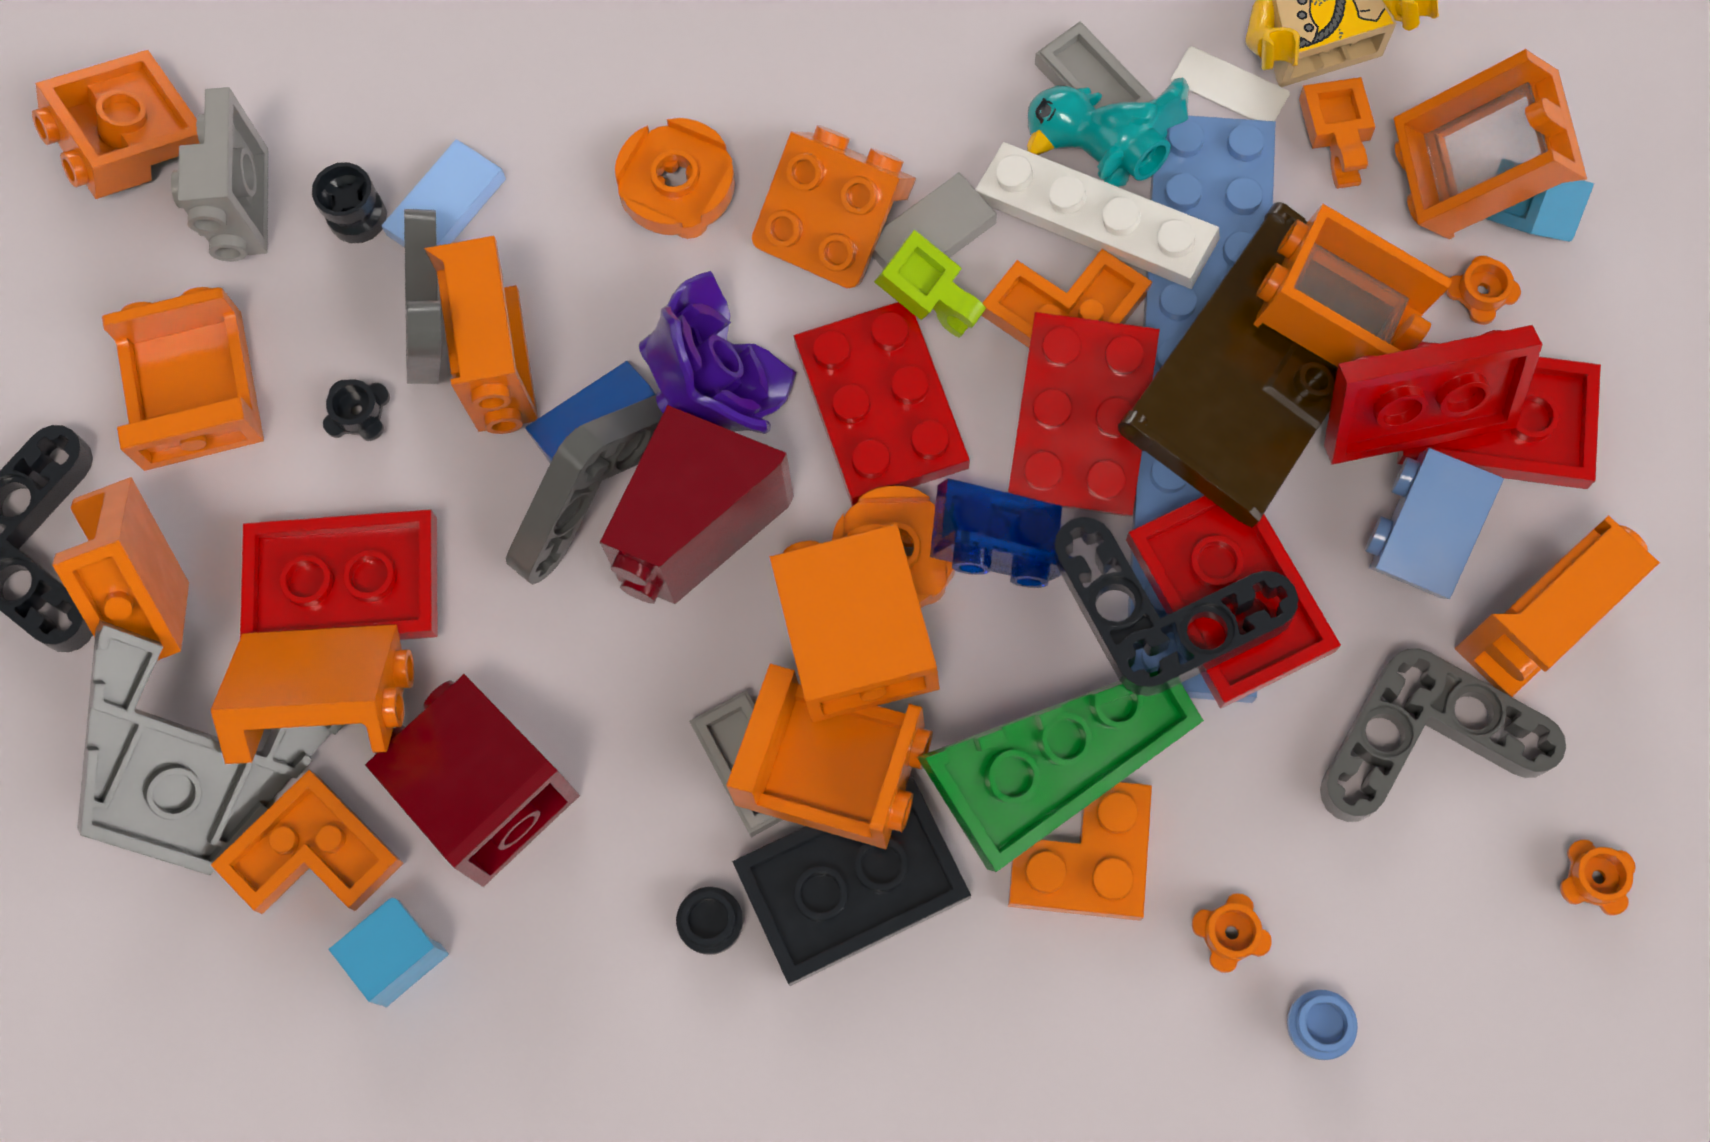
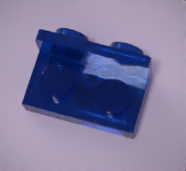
[930,478,1072,588]

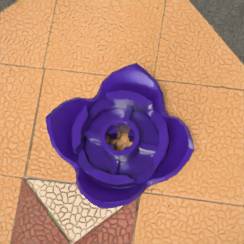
[639,271,796,434]

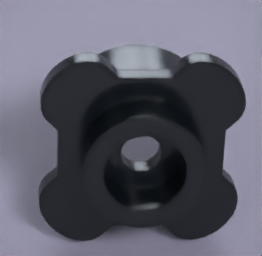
[323,379,390,441]

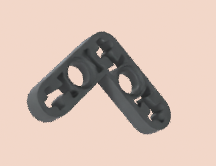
[404,209,441,384]
[506,395,663,585]
[1320,648,1566,822]

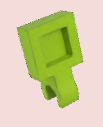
[874,230,986,338]

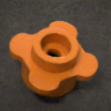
[1446,256,1521,325]
[1560,839,1636,916]
[1191,893,1272,973]

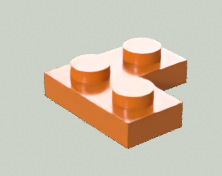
[981,249,1152,348]
[211,770,404,914]
[1008,782,1152,921]

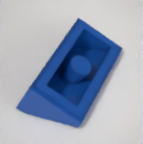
[525,361,656,463]

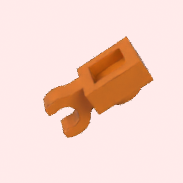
[1299,77,1376,189]

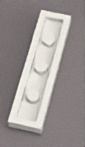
[975,142,1220,289]

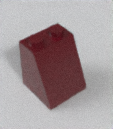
[600,405,794,604]
[365,674,580,887]

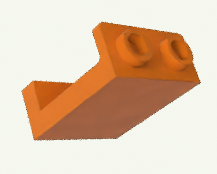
[102,287,264,471]
[52,477,189,661]
[769,524,940,723]
[210,625,414,764]
[726,663,933,849]

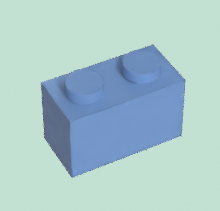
[1365,448,1504,599]

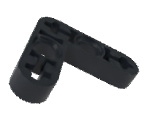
[0,425,93,653]
[1054,517,1298,696]

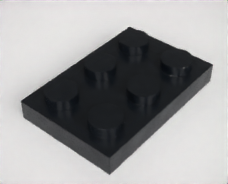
[732,776,971,986]

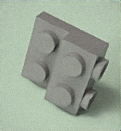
[171,87,268,262]

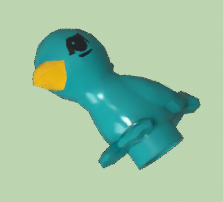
[1027,77,1189,187]

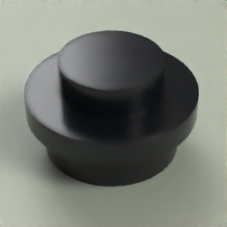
[676,887,744,955]

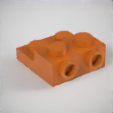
[32,50,200,199]

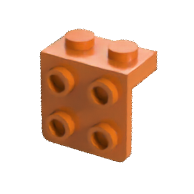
[752,125,916,288]

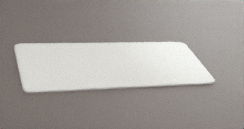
[1171,46,1290,121]

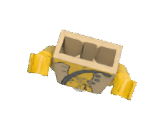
[1245,0,1439,87]

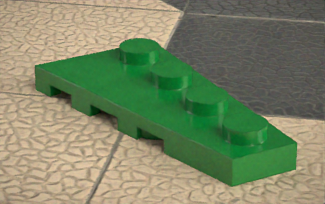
[917,666,1204,872]

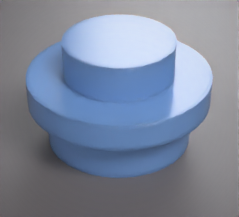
[1287,990,1358,1060]

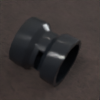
[312,162,387,244]

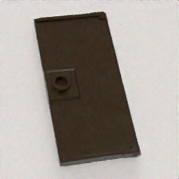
[1118,202,1392,528]

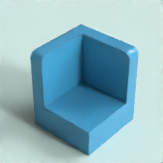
[1486,159,1595,242]
[328,898,449,1007]

